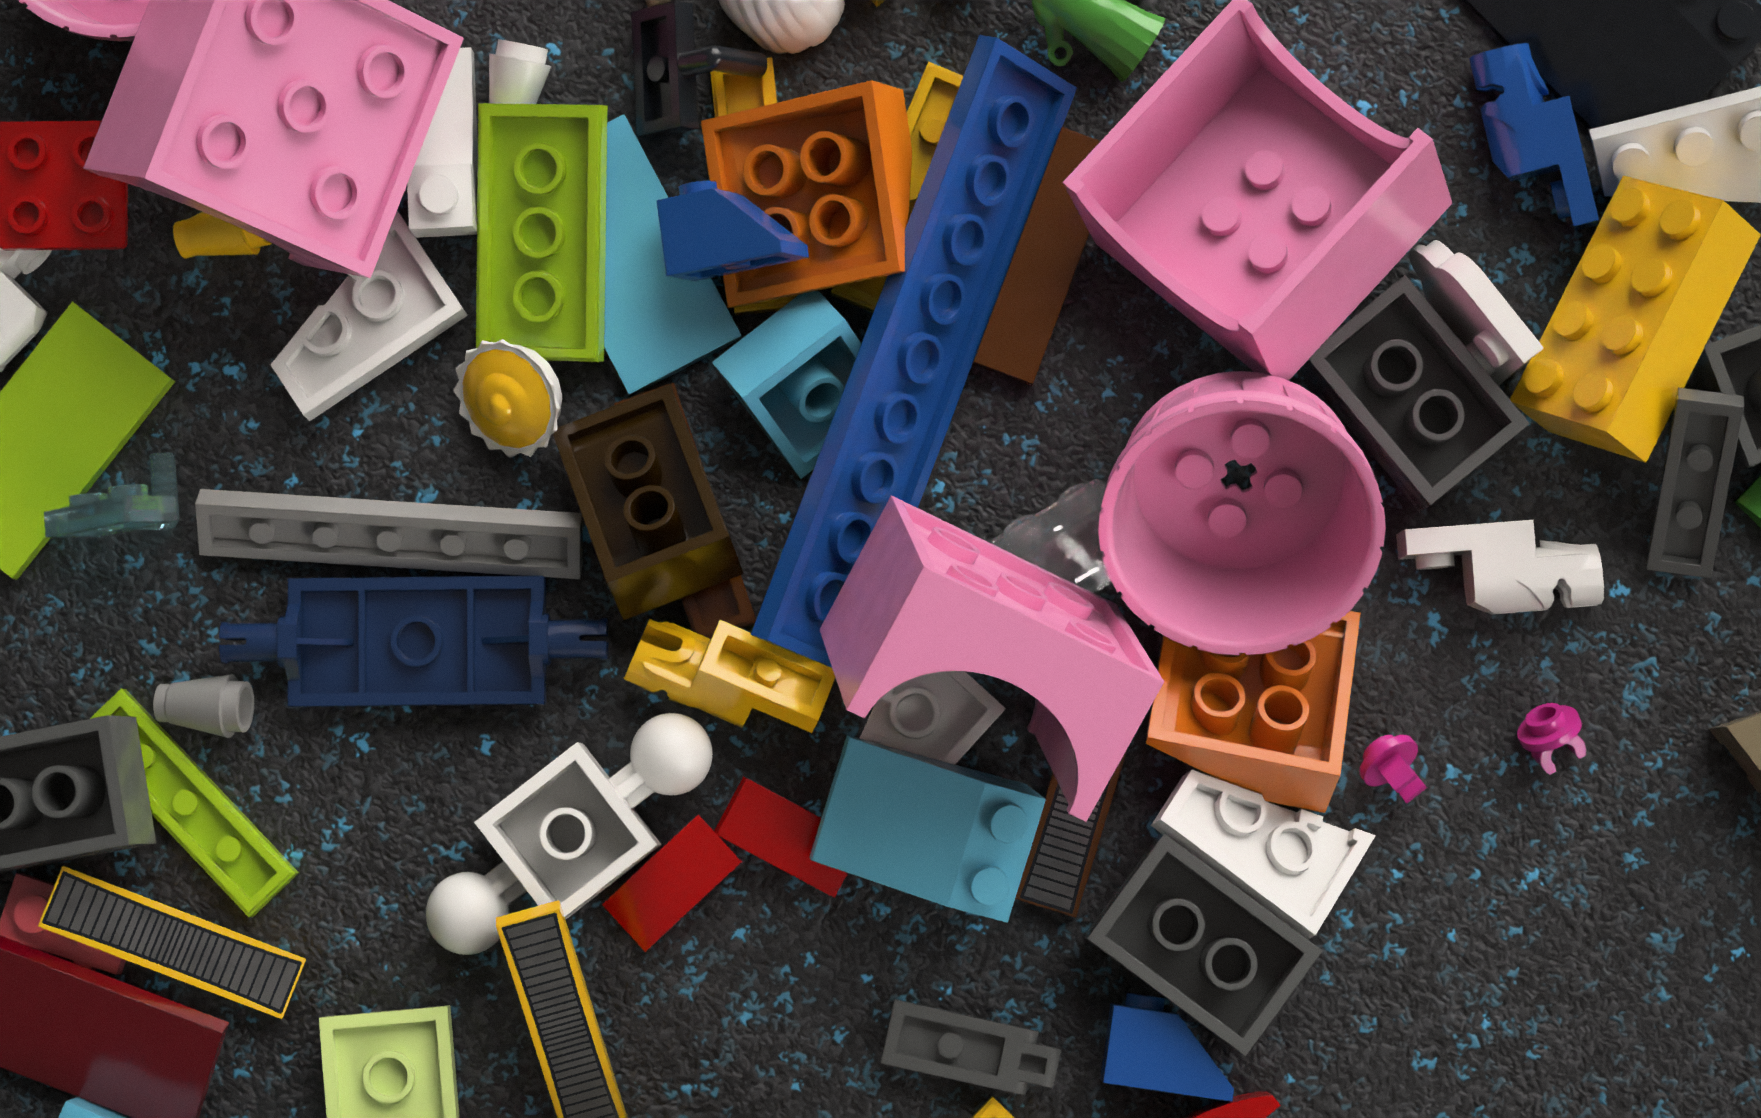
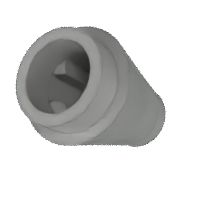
[153,674,254,738]

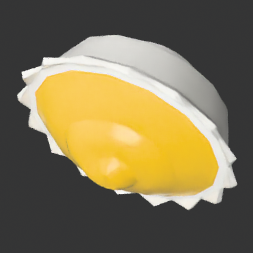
[453,339,562,458]

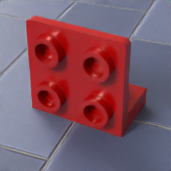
[0,121,128,251]

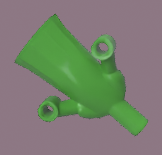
[1031,0,1166,82]

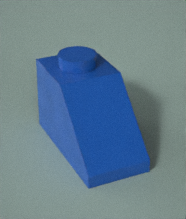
[656,181,809,281]
[1100,993,1234,1102]

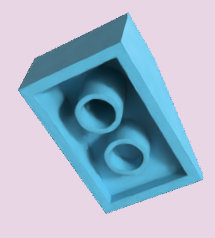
[809,735,1046,923]

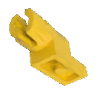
[624,619,835,733]

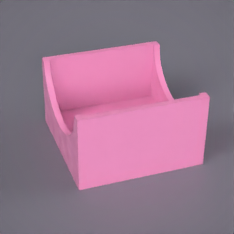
[83,0,464,278]
[1062,0,1452,381]
[820,495,1164,822]

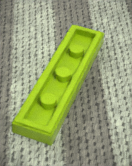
[90,688,299,918]

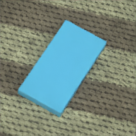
[604,114,742,397]

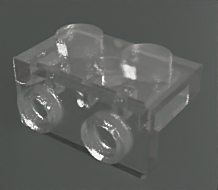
[991,479,1111,593]

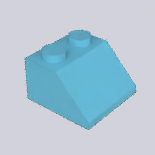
[712,290,861,479]

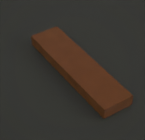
[973,127,1101,386]

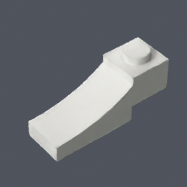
[407,47,478,238]

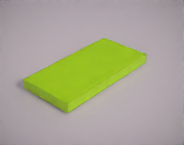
[476,103,608,362]
[0,301,176,580]

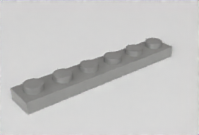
[195,489,583,579]

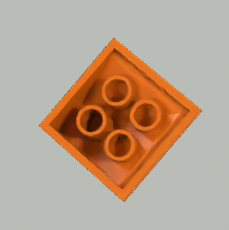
[701,80,912,308]
[1146,611,1361,813]

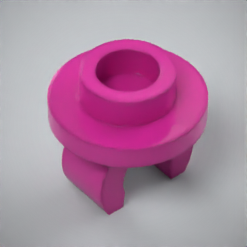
[1517,703,1586,775]
[1359,735,1427,804]

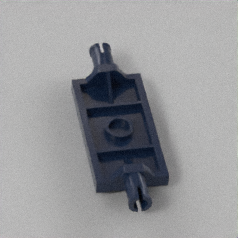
[219,576,609,707]

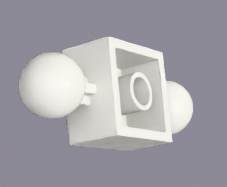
[426,713,713,955]

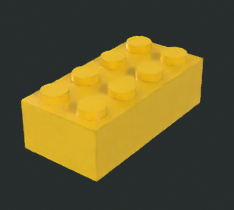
[1510,176,1761,463]

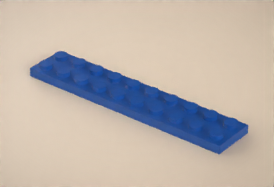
[751,35,1077,668]

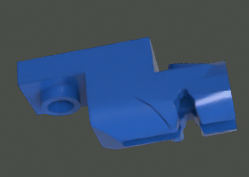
[1469,43,1600,231]

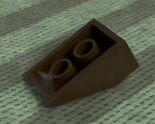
[553,384,744,620]

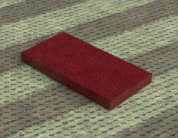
[0,935,229,1118]

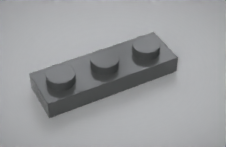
[1646,387,1744,578]

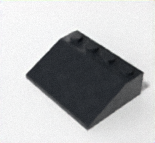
[1463,0,1761,130]

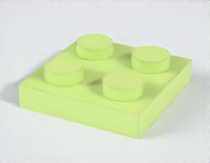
[319,1005,460,1118]

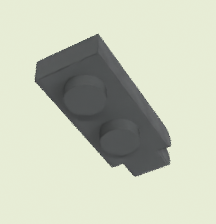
[881,999,1061,1095]

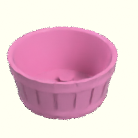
[1098,371,1386,655]

